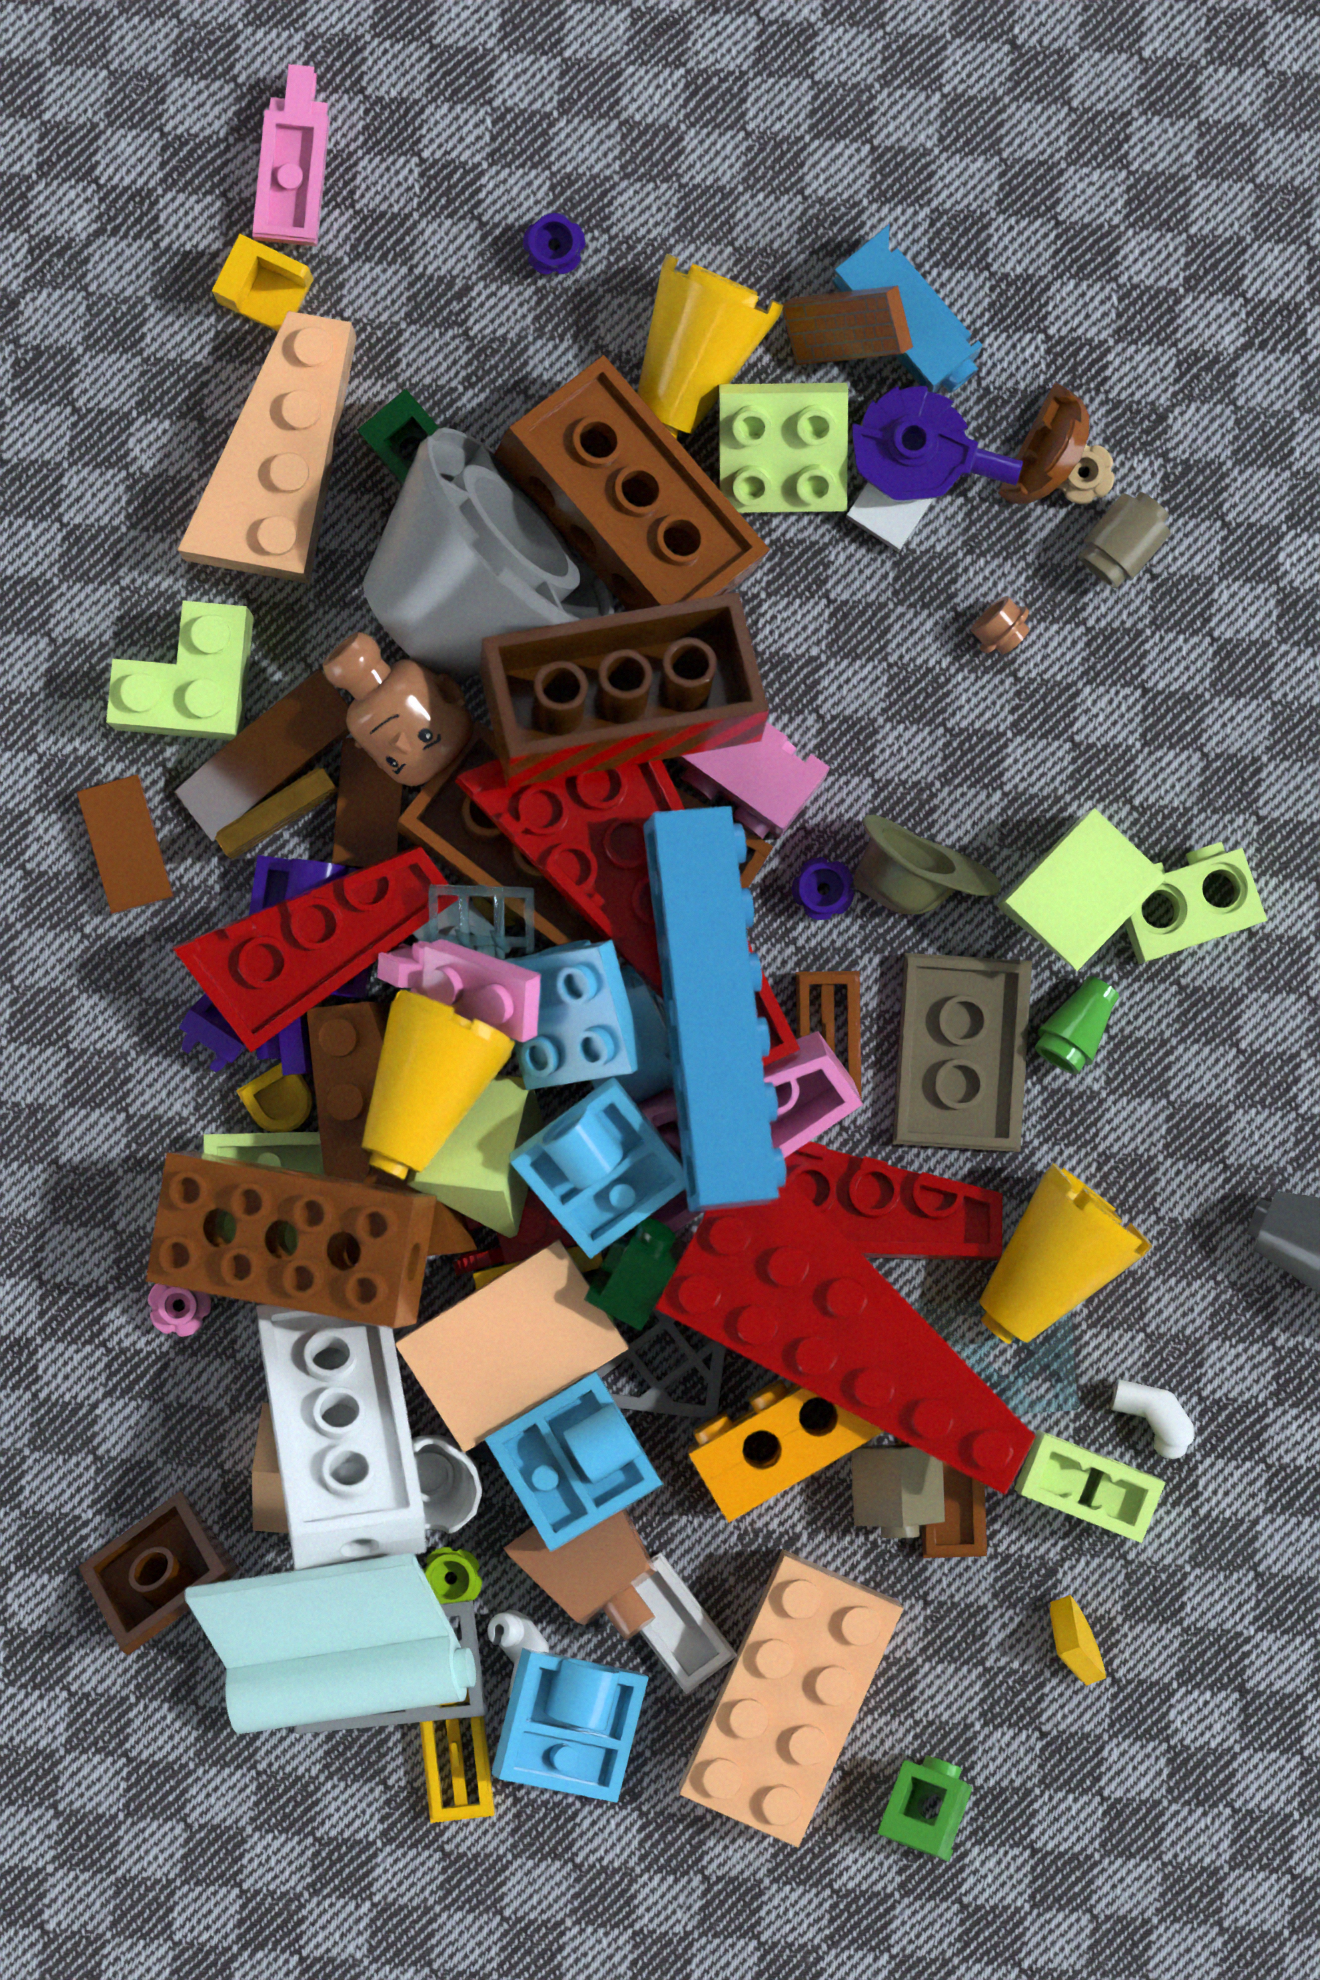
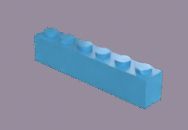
[643,806,786,1212]

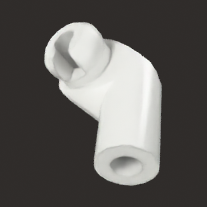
[1111,1379,1194,1459]
[487,1610,549,1698]

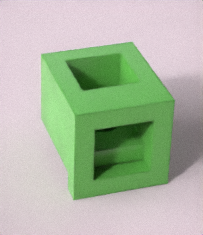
[878,1755,973,1862]

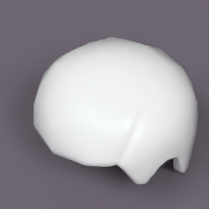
[411,1435,483,1534]

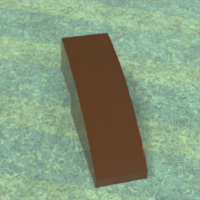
[174,669,350,843]

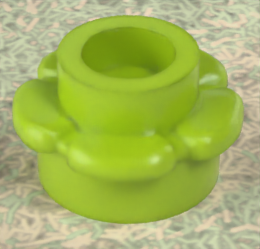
[422,1547,482,1604]

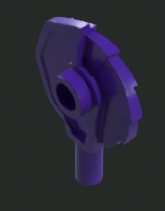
[852,386,1023,502]

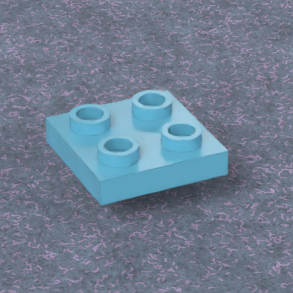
[503,940,646,1090]
[509,1076,686,1259]
[485,1372,664,1552]
[491,1648,649,1802]

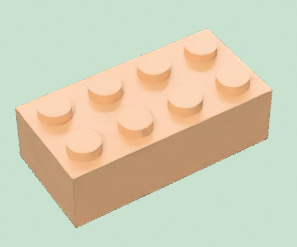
[679,1549,903,1848]

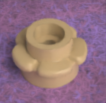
[1057,444,1115,504]

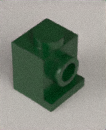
[357,388,439,487]
[584,1218,686,1331]

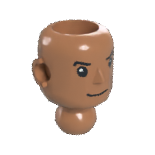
[323,632,473,786]

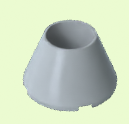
[363,428,614,682]

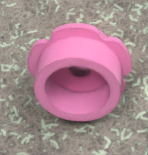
[148,1284,211,1337]

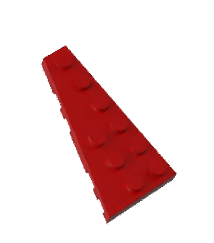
[455,757,800,1068]
[655,1175,1036,1495]

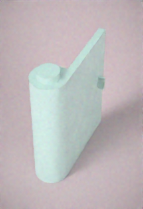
[185,1553,476,1734]

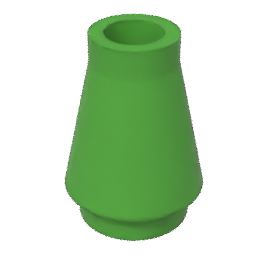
[1035,976,1120,1075]

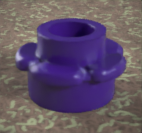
[523,213,586,275]
[792,857,854,920]

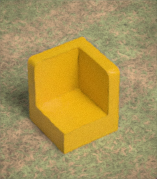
[212,233,314,332]

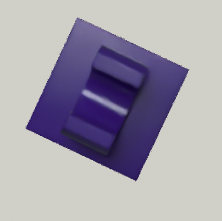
[179,993,247,1072]
[256,1012,313,1076]

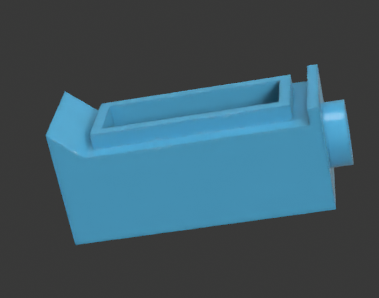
[832,224,983,394]

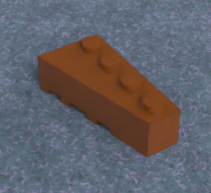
[307,1002,478,1264]

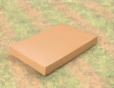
[395,1238,629,1453]

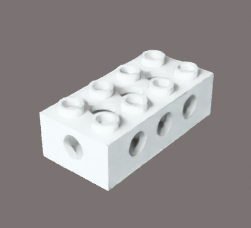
[257,1305,426,1571]

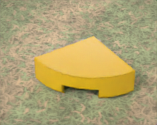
[1049,1595,1107,1686]

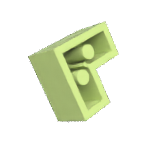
[106,601,254,741]

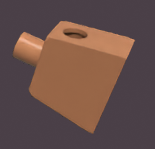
[504,1508,657,1640]

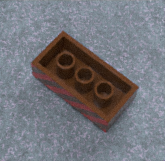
[479,592,769,788]

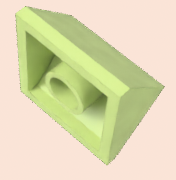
[997,808,1166,971]
[407,1075,544,1238]

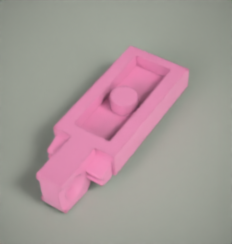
[252,64,330,246]
[378,939,540,1042]

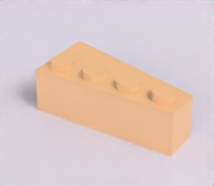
[178,311,357,584]

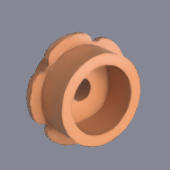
[971,596,1030,655]

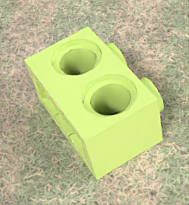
[1124,842,1267,964]
[1014,1430,1166,1543]

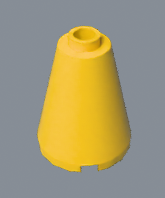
[637,254,784,439]
[362,990,515,1180]
[979,1163,1152,1344]

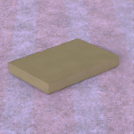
[892,953,1032,1152]

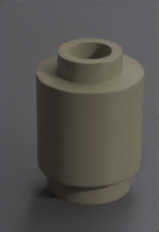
[1078,492,1171,589]

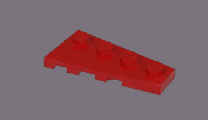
[172,845,460,1053]
[784,1141,1003,1261]

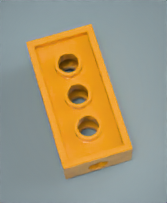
[688,1379,884,1523]

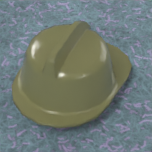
[853,815,1001,914]

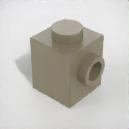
[851,1443,945,1538]

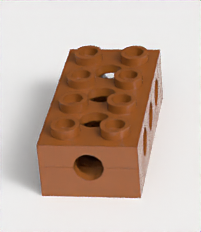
[494,355,770,611]
[146,1151,437,1329]

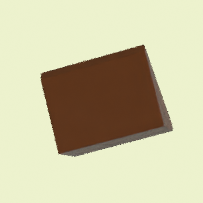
[78,1490,240,1656]

